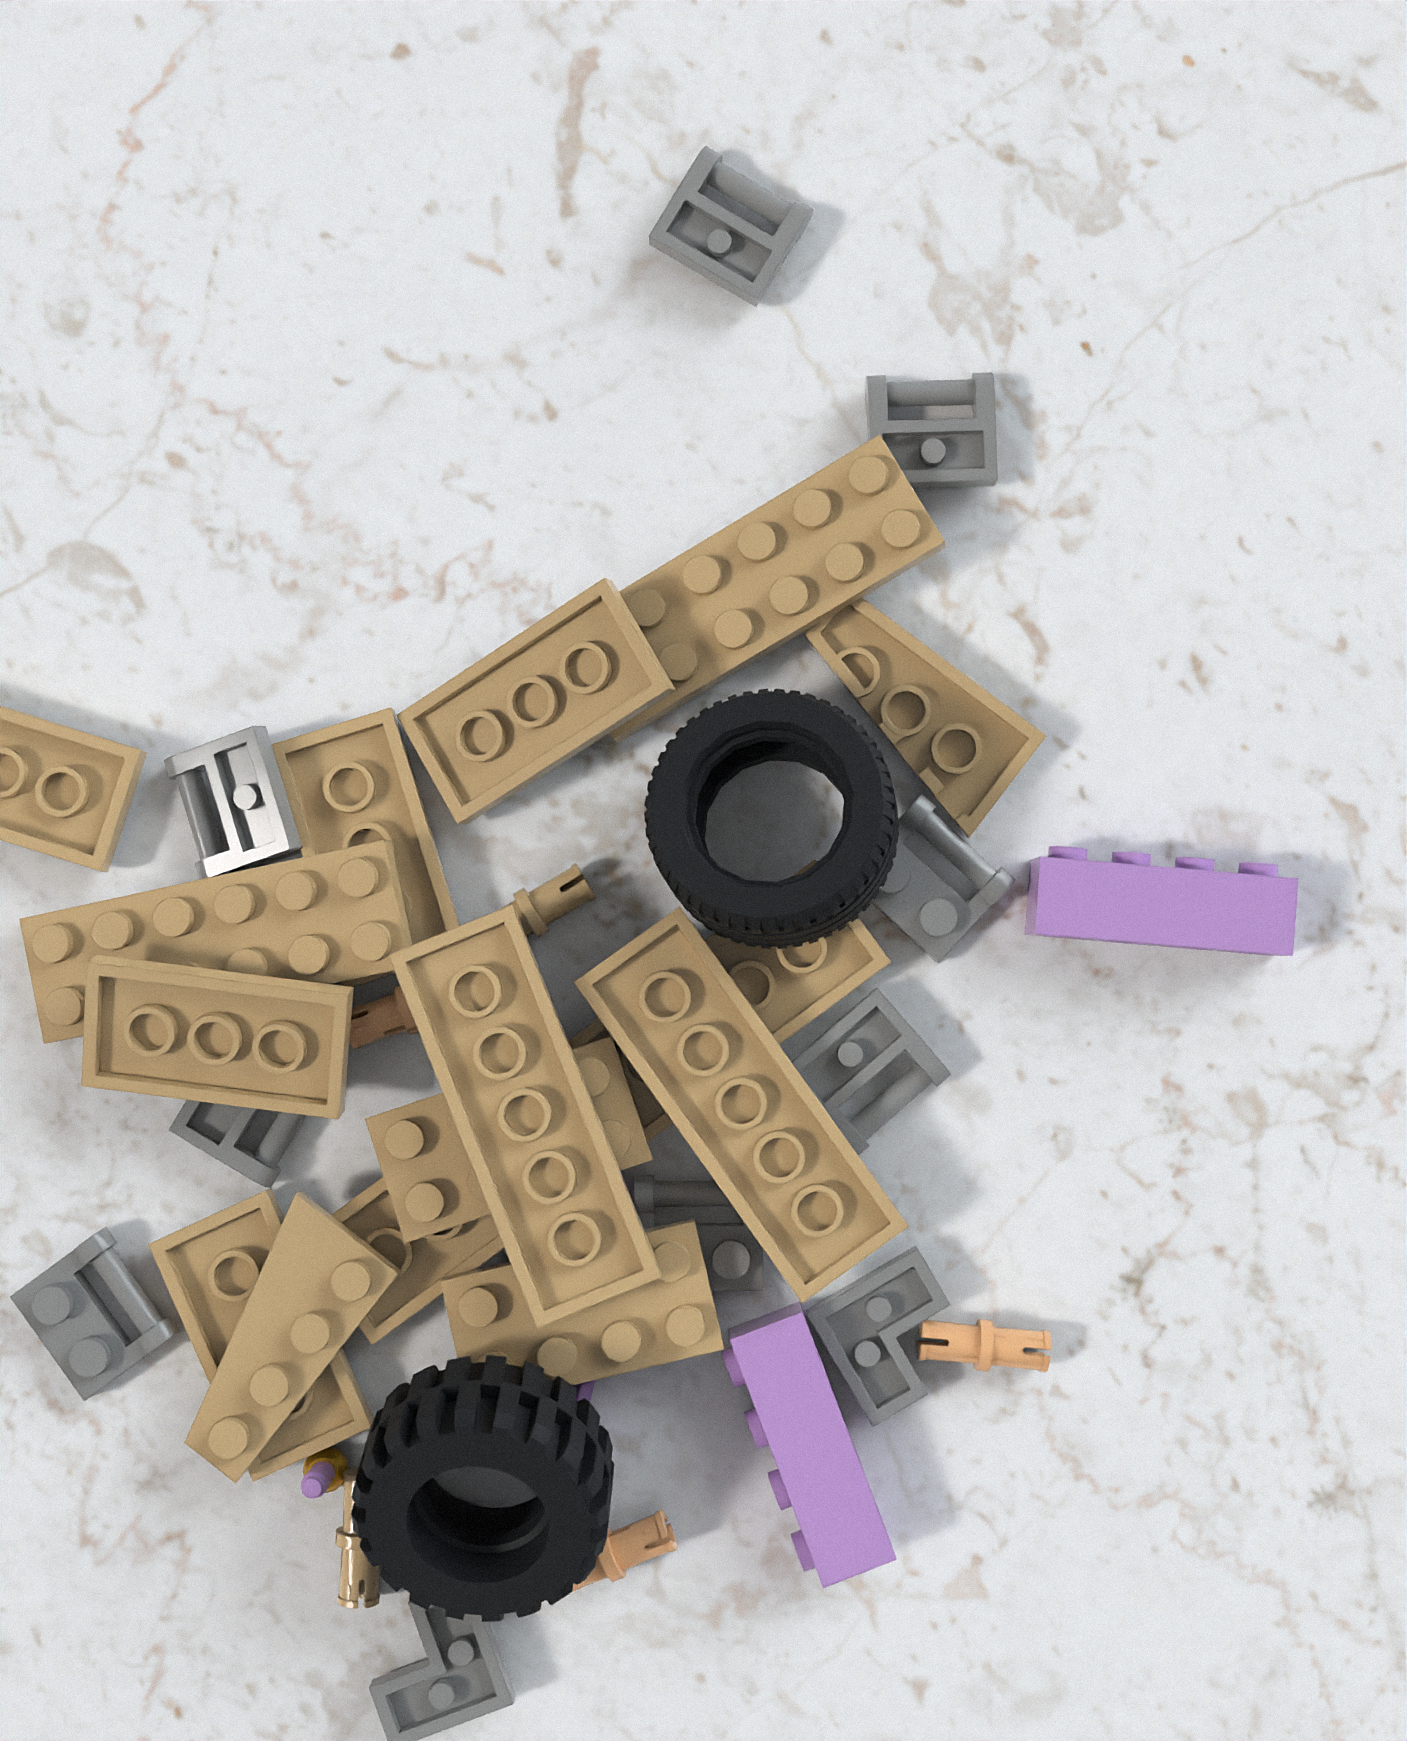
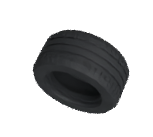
[644,688,899,949]

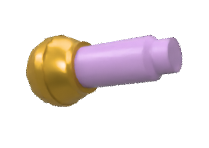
[301,1447,349,1498]

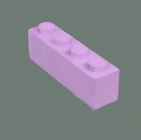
[1025,846,1299,956]
[721,1302,897,1588]

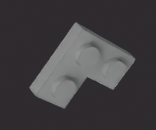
[806,1246,951,1427]
[369,1600,516,1741]

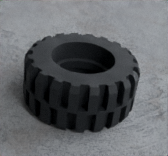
[351,1355,615,1622]

